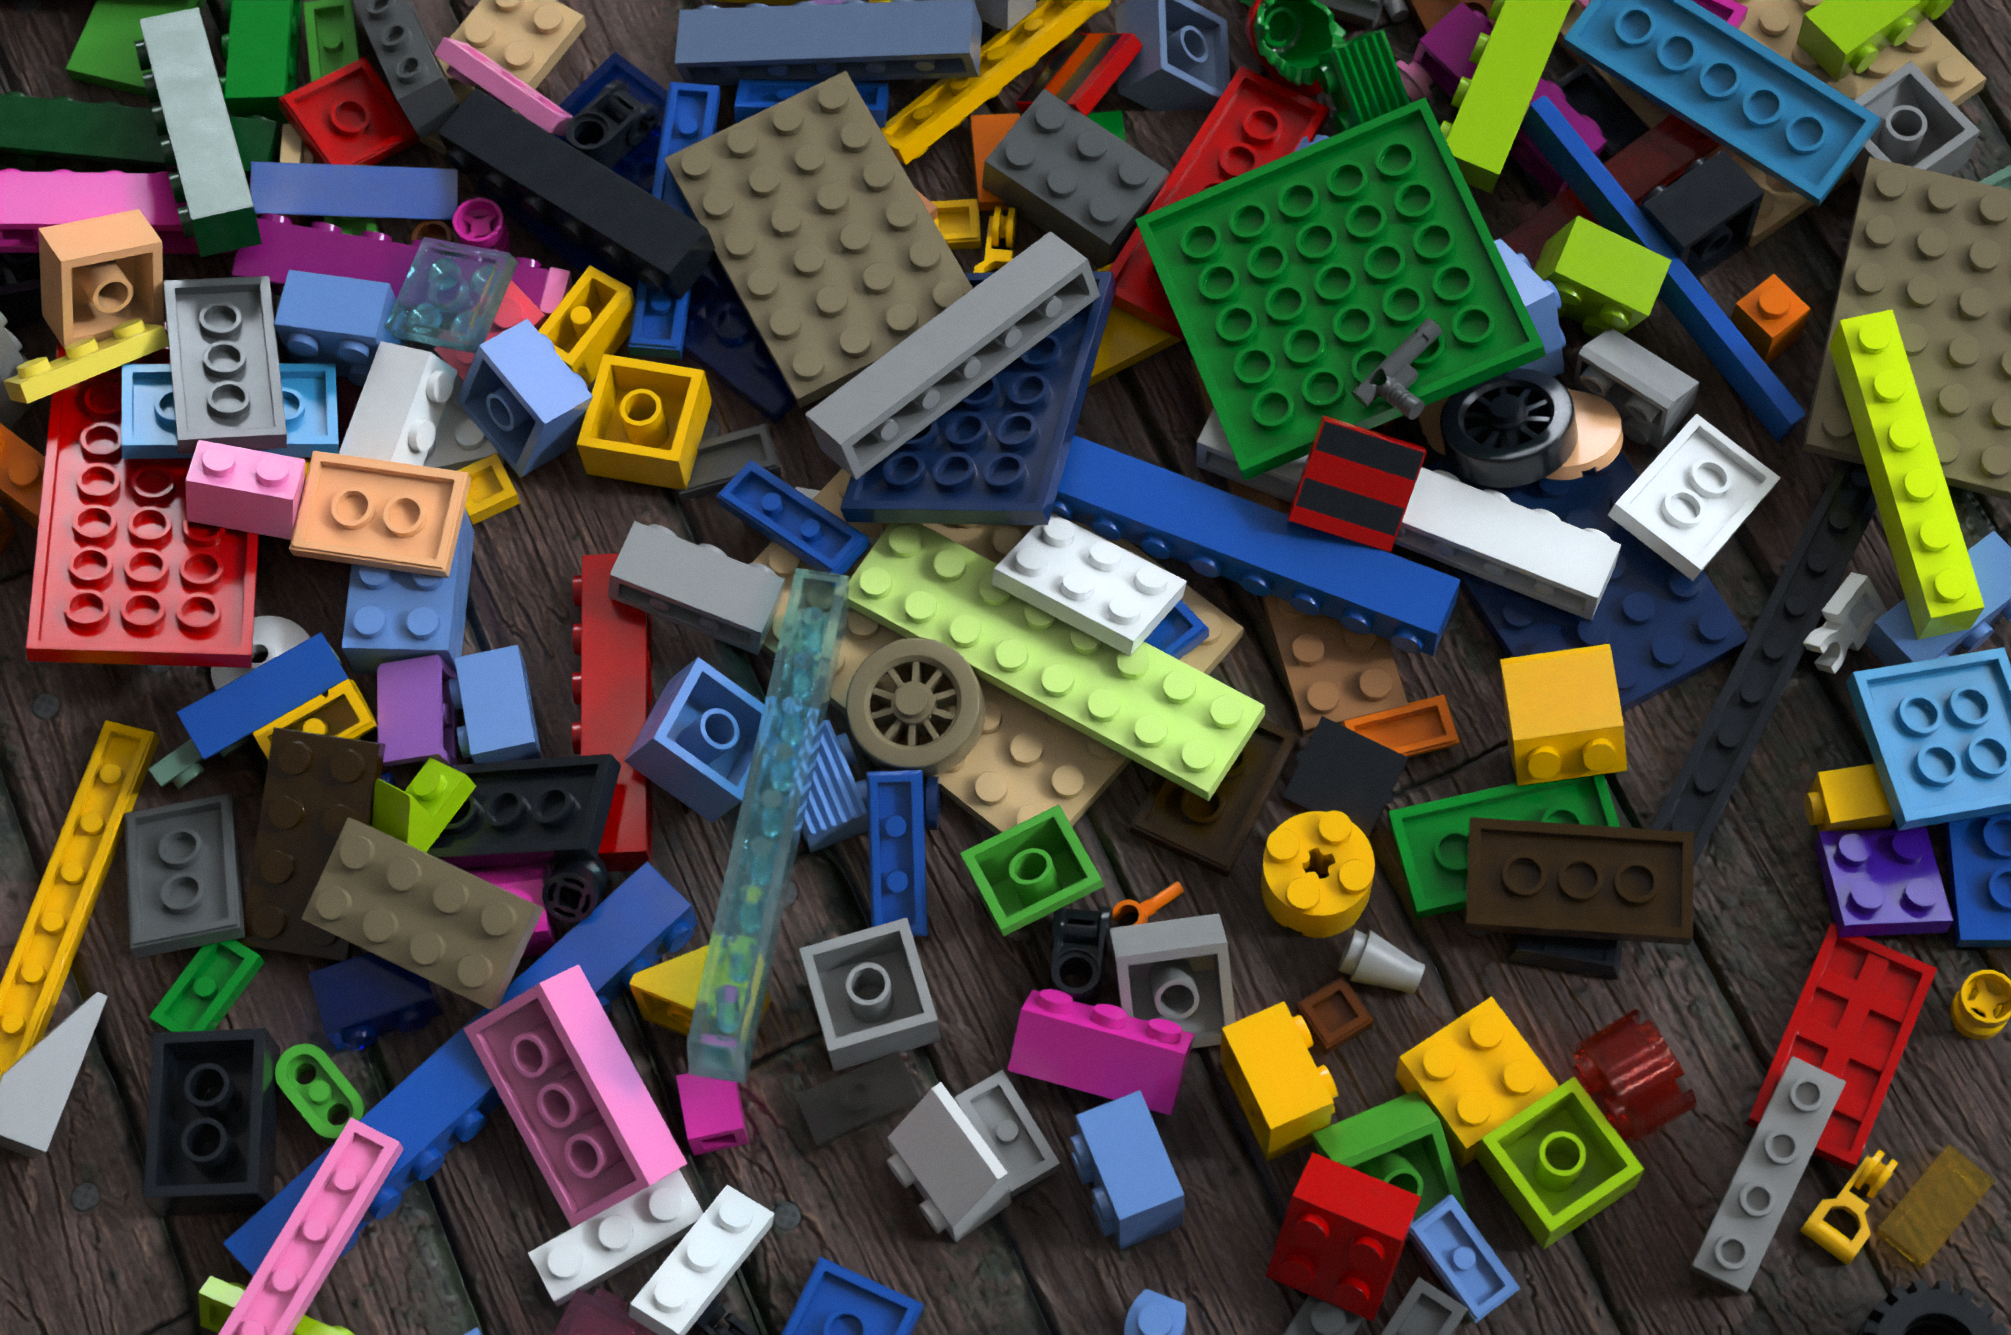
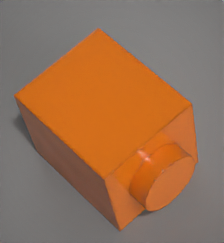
[1731,274,1811,365]

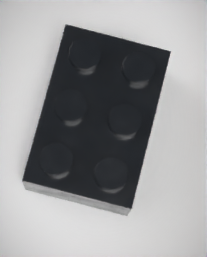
[144,1028,280,1216]

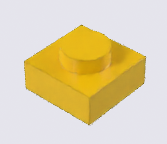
[457,453,520,525]

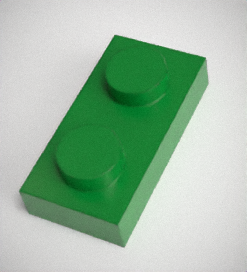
[149,939,264,1032]

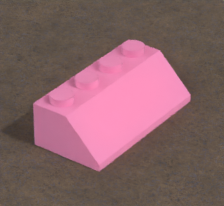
[463,964,688,1228]

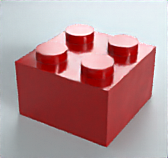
[1265,1153,1421,1322]

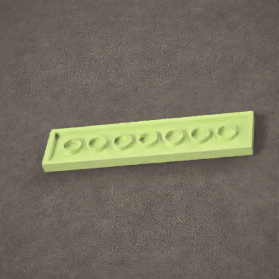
[840,523,1265,801]

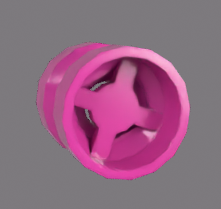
[453,198,511,261]

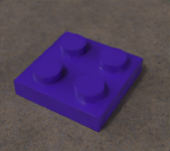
[1814,827,1953,937]

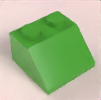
[960,804,1104,936]
[1312,1090,1468,1240]

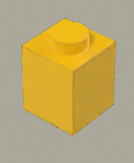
[1804,764,1894,832]

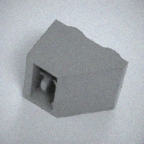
[1573,328,1699,450]

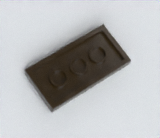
[240,727,386,962]
[1464,817,1694,945]

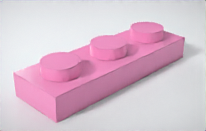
[434,37,573,137]

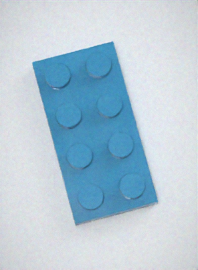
[122,363,339,459]

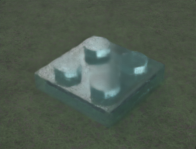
[384,237,518,353]

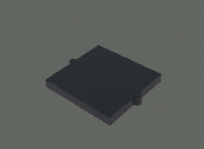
[1283,716,1408,839]

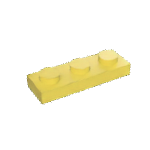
[3,318,168,404]

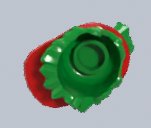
[1240,0,1346,98]

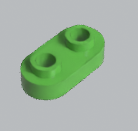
[275,1044,368,1144]

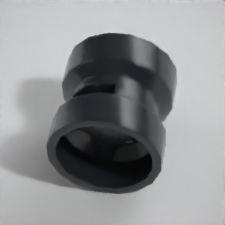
[542,856,608,923]

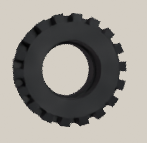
[1856,1279,2008,1335]

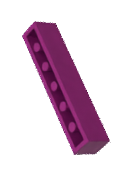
[232,213,549,330]

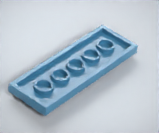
[1563,0,1881,207]

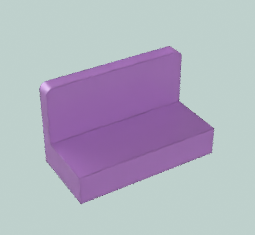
[377,654,459,767]

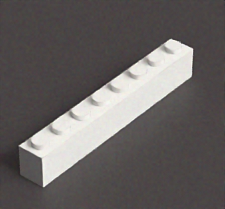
[1196,408,1621,621]

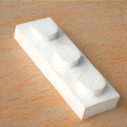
[528,1169,704,1307]
[628,1185,775,1335]

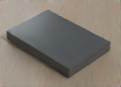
[124,793,245,959]

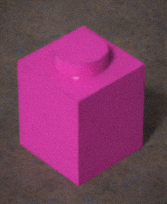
[676,1061,749,1155]

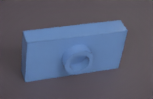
[1408,1194,1521,1324]

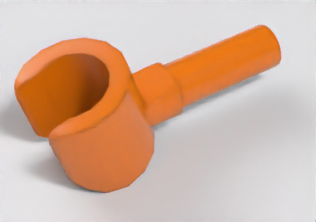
[1112,881,1184,925]

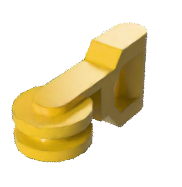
[974,206,1017,273]
[1800,1149,1898,1265]

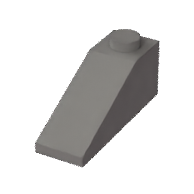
[0,992,108,1159]

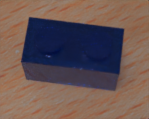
[308,952,443,1050]

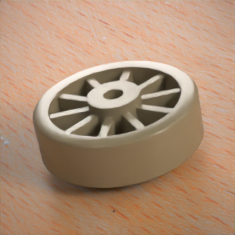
[846,638,986,778]

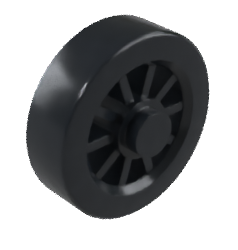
[1440,368,1578,488]

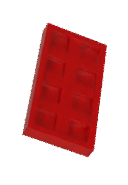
[1745,923,1937,1172]

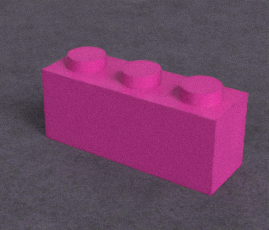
[1007,989,1195,1115]

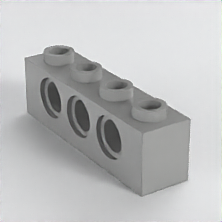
[1689,1056,1846,1296]

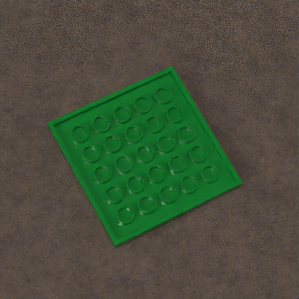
[1135,97,1546,481]

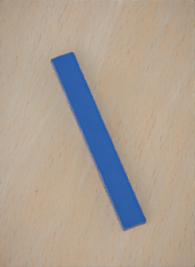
[1520,95,1805,443]

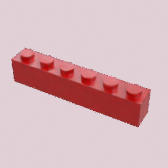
[572,553,653,872]

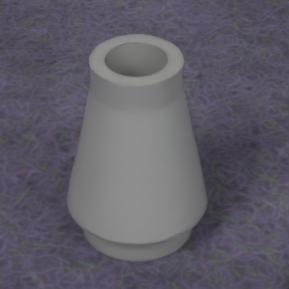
[1338,929,1425,995]

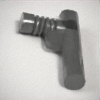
[1352,318,1442,420]

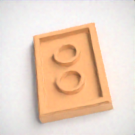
[289,451,471,578]

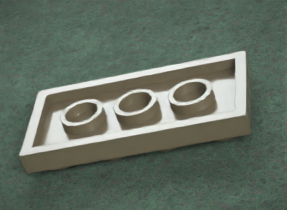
[301,817,544,1010]

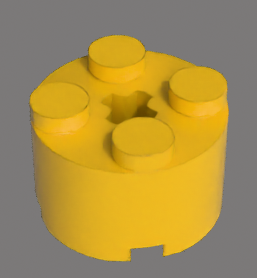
[1261,810,1375,938]

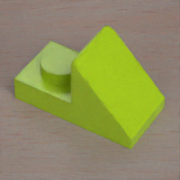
[372,757,476,852]

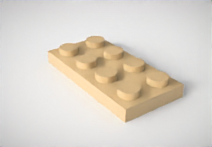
[397,0,586,156]

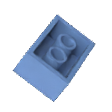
[342,508,475,674]

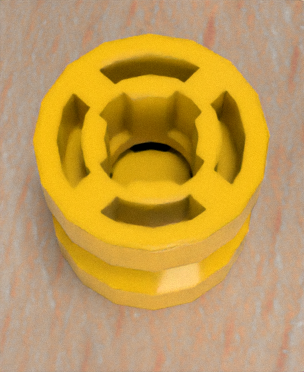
[1950,970,2011,1040]

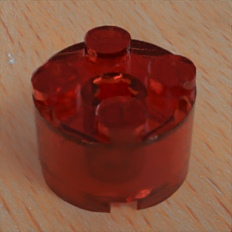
[1572,1009,1697,1142]

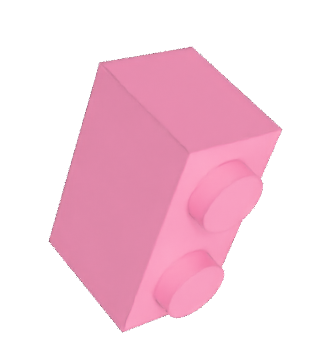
[185,440,305,540]

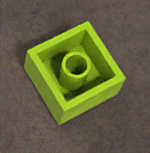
[1534,215,1672,338]
[1476,1076,1644,1250]

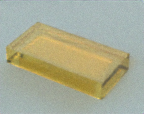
[1876,1144,1995,1269]

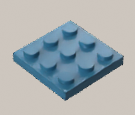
[1846,647,2011,831]

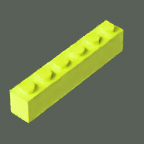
[1829,309,1985,640]

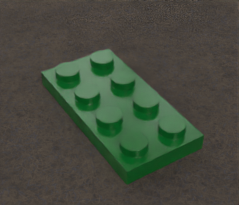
[1387,774,1620,919]

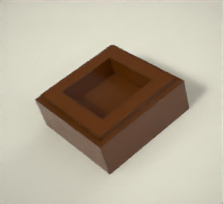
[1295,976,1374,1055]

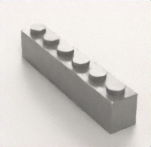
[805,231,1100,480]

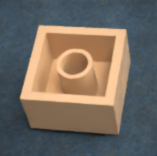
[38,209,164,348]

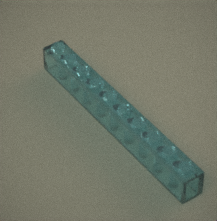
[687,568,849,1084]

